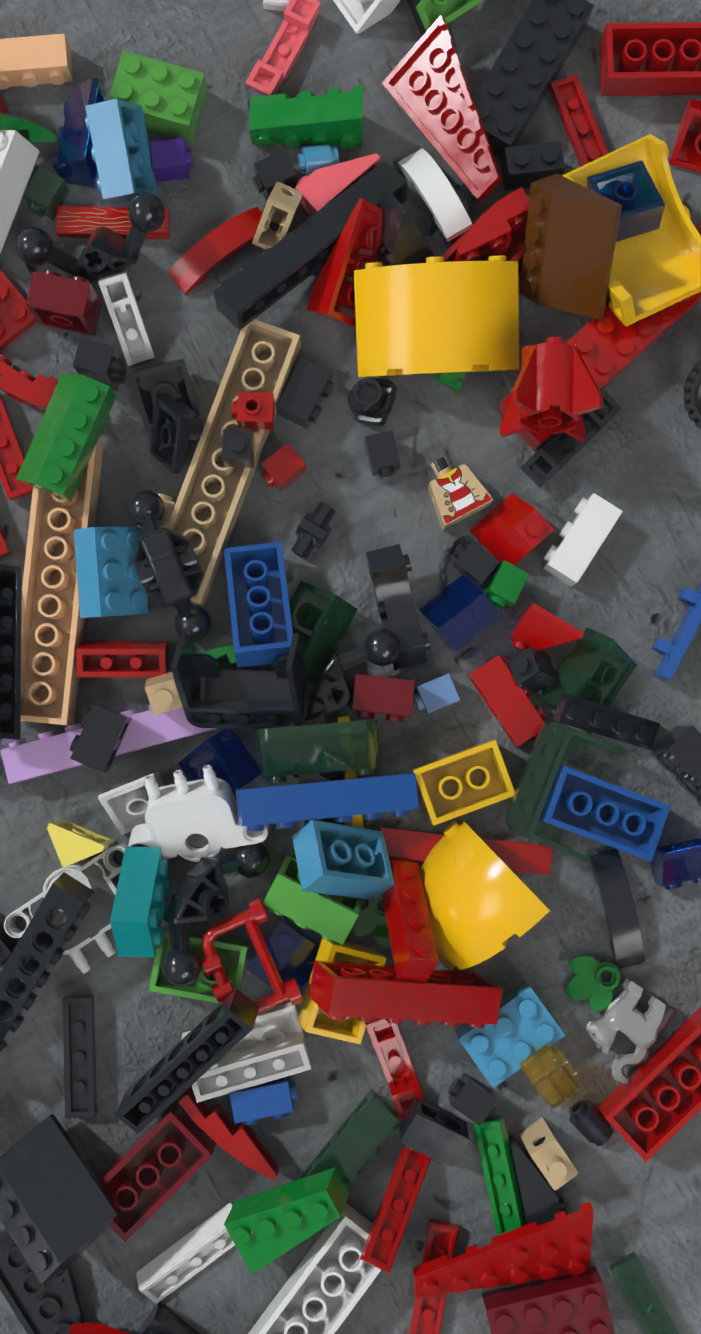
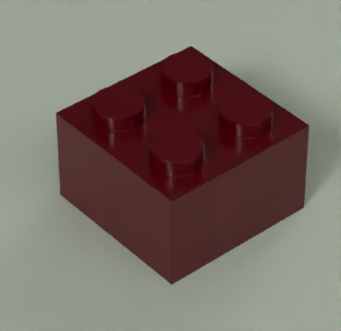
[26,270,102,336]
[351,674,415,722]

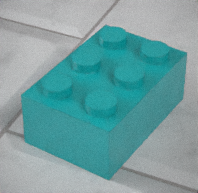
[110,847,172,957]

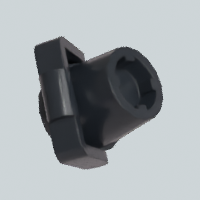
[348,377,397,426]

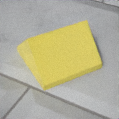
[47,819,116,868]

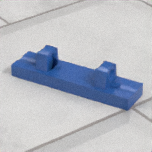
[651,584,701,682]

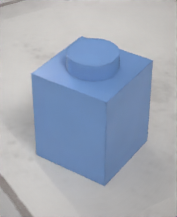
[413,673,460,714]

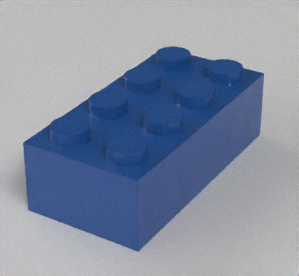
[224,542,293,668]
[534,764,671,862]

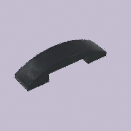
[520,388,622,488]
[589,849,645,969]

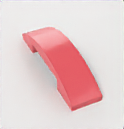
[245,0,321,96]

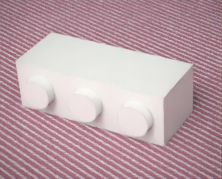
[543,493,623,587]

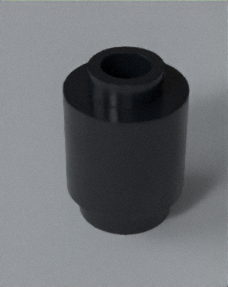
[569,1100,613,1146]

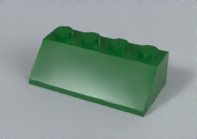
[16,373,117,502]

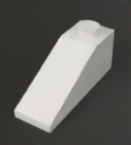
[98,270,155,366]

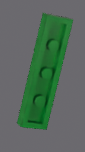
[473,1117,527,1236]

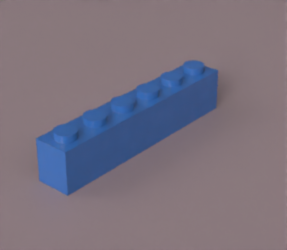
[236,773,419,832]

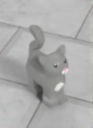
[586,977,673,1084]

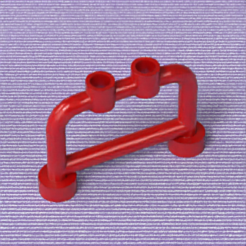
[201,898,304,1015]

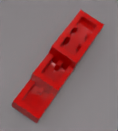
[178,1087,279,1180]

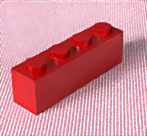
[382,860,439,983]

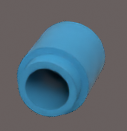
[297,144,339,176]

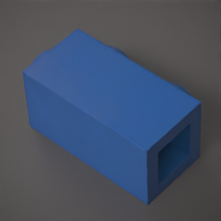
[229,1076,299,1125]

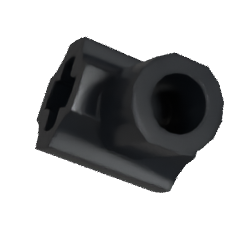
[291,502,336,560]

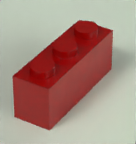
[76,641,169,677]
[467,655,547,746]

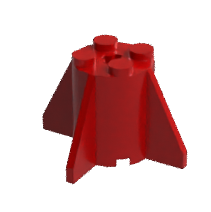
[500,337,603,442]

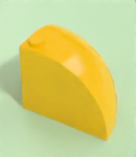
[420,819,550,970]

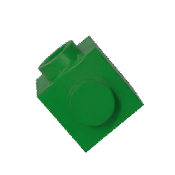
[482,560,529,609]

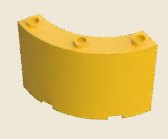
[562,134,701,326]
[354,255,519,377]

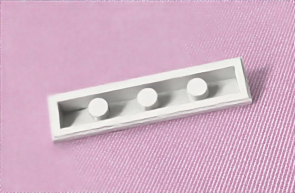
[136,1203,235,1304]

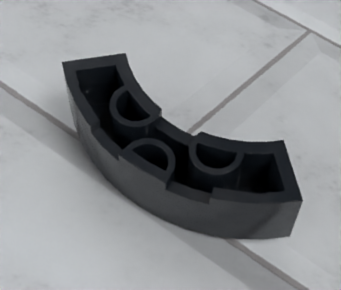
[366,544,430,670]

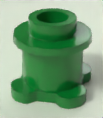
[434,372,466,395]

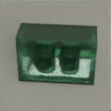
[275,581,358,684]
[540,627,637,735]

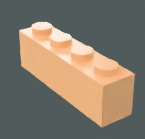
[0,33,73,90]

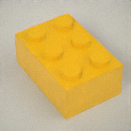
[411,740,516,826]
[297,937,387,1045]

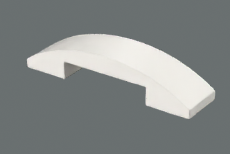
[398,148,473,241]

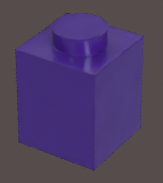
[150,138,194,182]

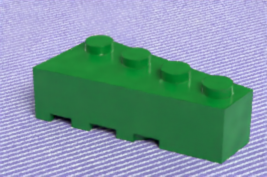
[249,85,363,149]
[224,1167,349,1274]

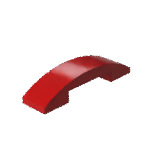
[168,207,274,295]
[365,1018,425,1120]

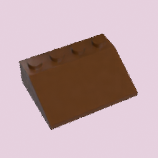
[519,173,622,319]

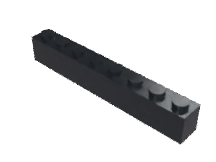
[214,161,408,331]

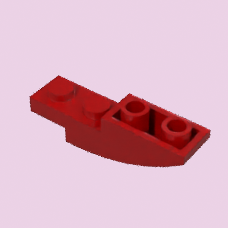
[454,187,530,262]
[0,354,59,413]

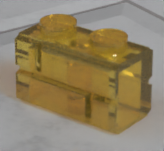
[521,1045,579,1109]

